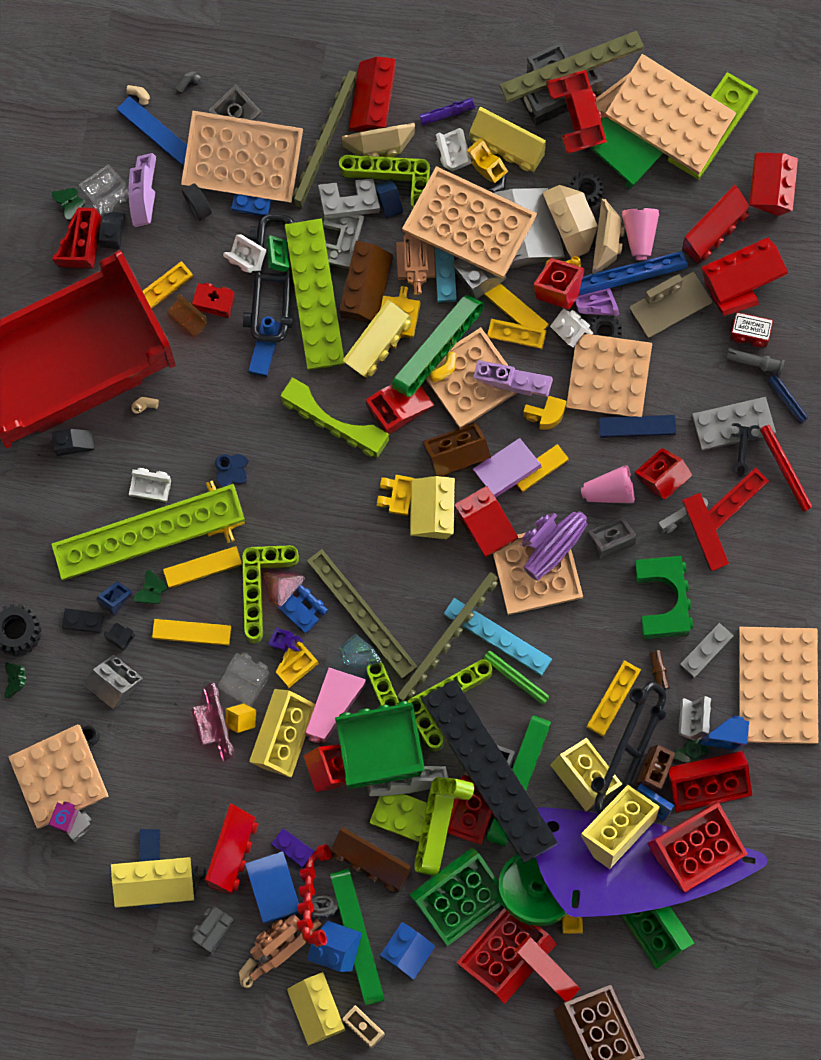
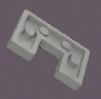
[318,178,380,219]
[323,215,364,269]

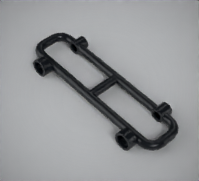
[243,214,294,343]
[591,681,666,814]

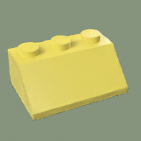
[410,476,455,539]
[551,738,622,811]
[287,972,345,1046]

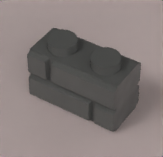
[191,906,235,954]

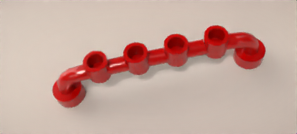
[297,844,331,947]

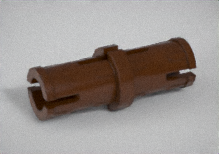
[649,650,670,690]

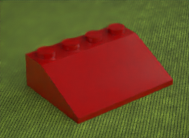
[647,802,748,893]
[205,804,259,895]
[456,908,557,1004]

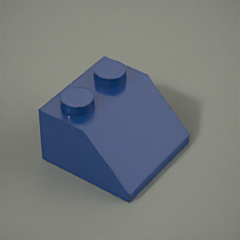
[699,716,749,751]
[307,921,362,972]
[380,922,436,980]

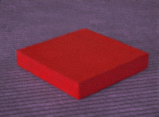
[710,290,759,316]

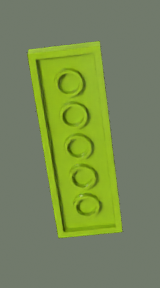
[668,72,758,180]

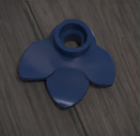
[215,454,249,487]

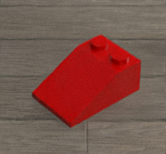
[454,486,519,557]
[447,774,492,845]

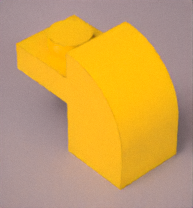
[466,139,508,183]
[523,396,567,430]

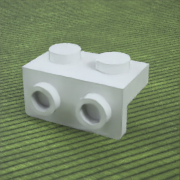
[436,128,472,171]
[223,235,266,273]
[550,308,593,347]
[129,468,171,503]

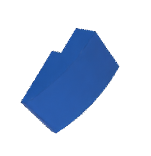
[245,852,299,924]

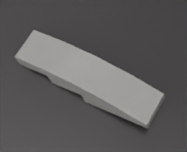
[367,766,448,796]

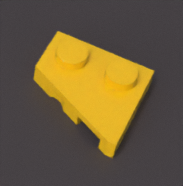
[276,635,319,688]

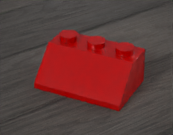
[749,152,798,216]

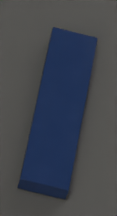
[599,415,676,438]
[138,829,160,909]

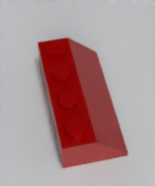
[349,56,396,132]
[682,185,750,264]
[701,237,788,304]
[667,751,753,812]

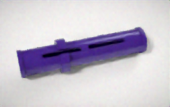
[419,97,475,126]

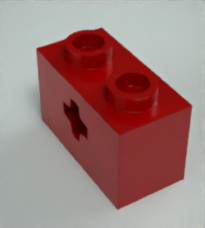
[192,283,235,319]

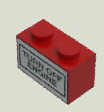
[730,312,773,348]

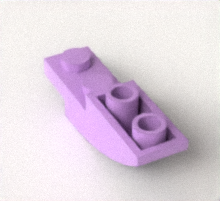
[129,153,156,227]
[473,360,553,397]

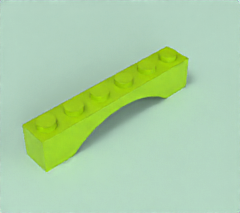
[280,377,389,458]

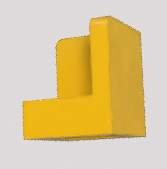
[225,704,256,733]

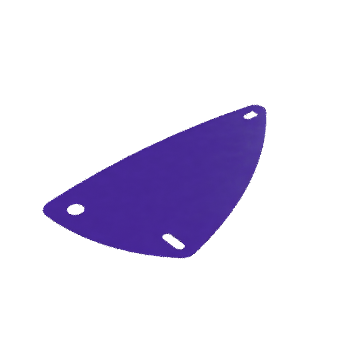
[536,807,767,917]

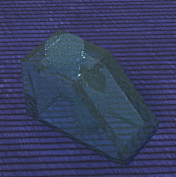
[338,634,382,668]

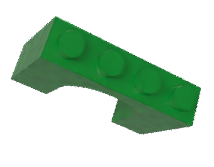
[634,556,693,639]

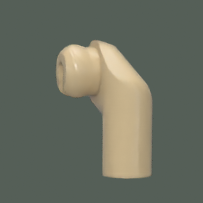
[126,85,150,105]
[131,397,159,414]
[239,958,257,988]

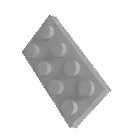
[692,397,776,451]

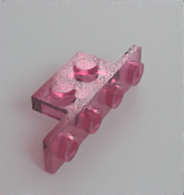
[191,682,234,761]

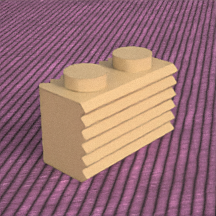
[343,1005,385,1048]

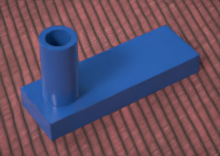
[249,316,281,377]

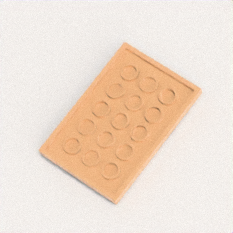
[604,54,736,175]
[181,111,303,203]
[402,166,537,279]
[739,627,818,744]

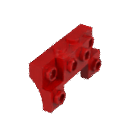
[546,70,607,154]

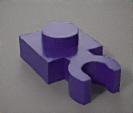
[268,628,303,652]

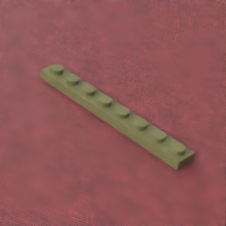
[500,30,644,103]
[292,70,357,208]
[307,549,418,680]
[397,572,498,701]

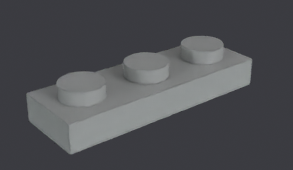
[680,623,734,678]

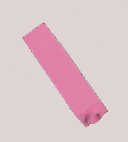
[306,668,366,743]

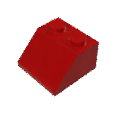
[533,258,584,309]
[634,448,692,500]
[304,744,346,792]

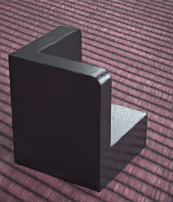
[103,623,135,651]

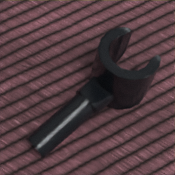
[193,866,206,895]

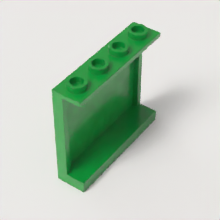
[589,109,663,189]
[335,701,426,790]

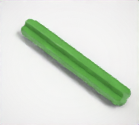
[484,651,549,704]

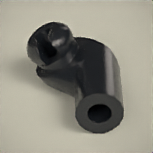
[486,176,506,193]

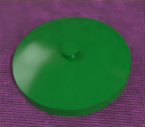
[498,854,578,926]

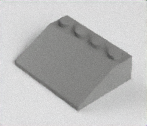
[494,188,565,269]

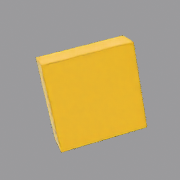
[562,914,583,934]

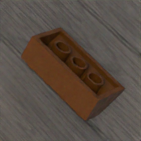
[340,241,393,323]
[331,827,411,893]

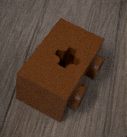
[636,745,675,791]

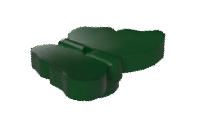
[52,188,85,221]
[134,569,167,604]
[4,662,26,698]
[673,738,708,763]

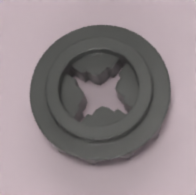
[311,895,338,919]

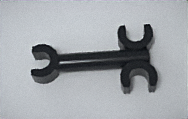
[730,423,759,474]

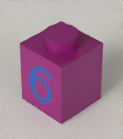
[48,801,78,834]

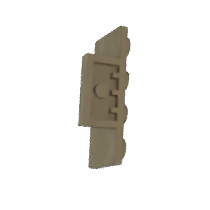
[630,272,712,338]

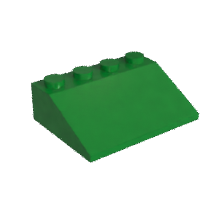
[409,847,502,946]

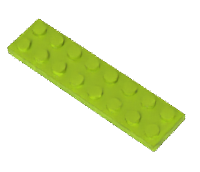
[285,218,345,370]

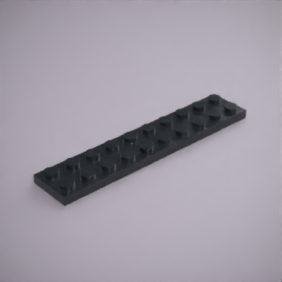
[421,680,558,864]

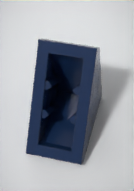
[375,179,403,218]
[96,581,132,616]

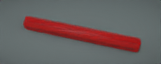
[760,425,812,512]

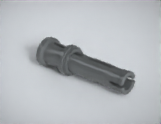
[726,348,785,376]

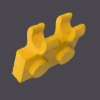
[376,475,414,516]

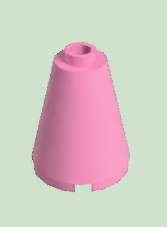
[622,208,659,260]
[581,465,635,503]

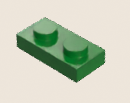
[266,235,289,272]

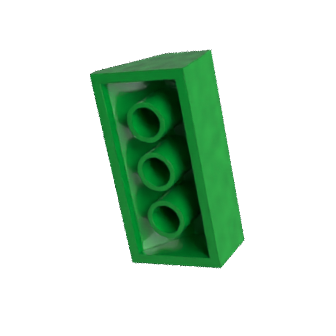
[621,906,695,969]

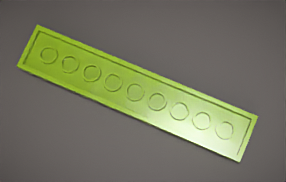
[51,484,245,581]

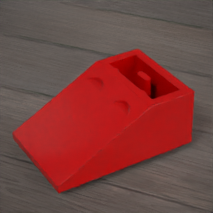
[366,385,434,435]

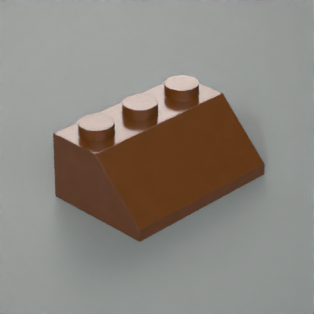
[423,422,491,476]

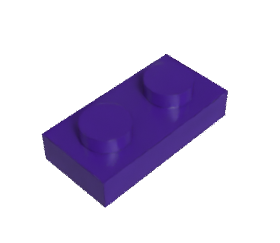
[271,829,315,868]

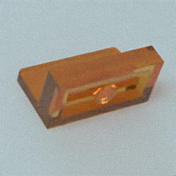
[167,294,208,337]

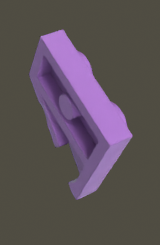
[574,288,619,316]

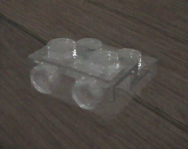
[79,164,129,215]
[217,652,270,707]

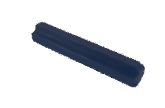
[768,374,808,424]

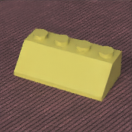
[469,107,546,173]
[343,299,412,378]
[249,689,316,778]
[581,785,659,869]
[111,857,194,908]

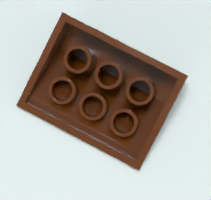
[553,985,645,1060]

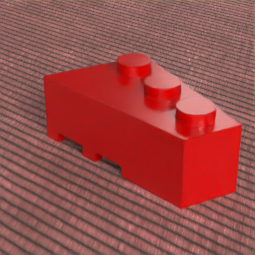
[52,207,102,269]

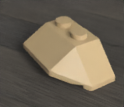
[341,123,415,157]
[542,185,598,259]
[592,199,625,274]

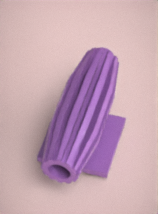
[520,511,588,581]

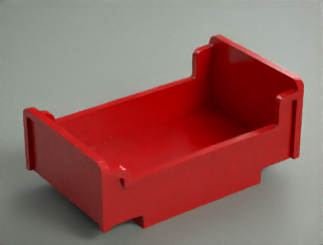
[0,250,176,449]

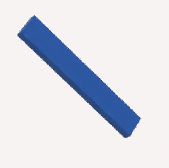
[117,96,187,167]
[579,251,688,296]

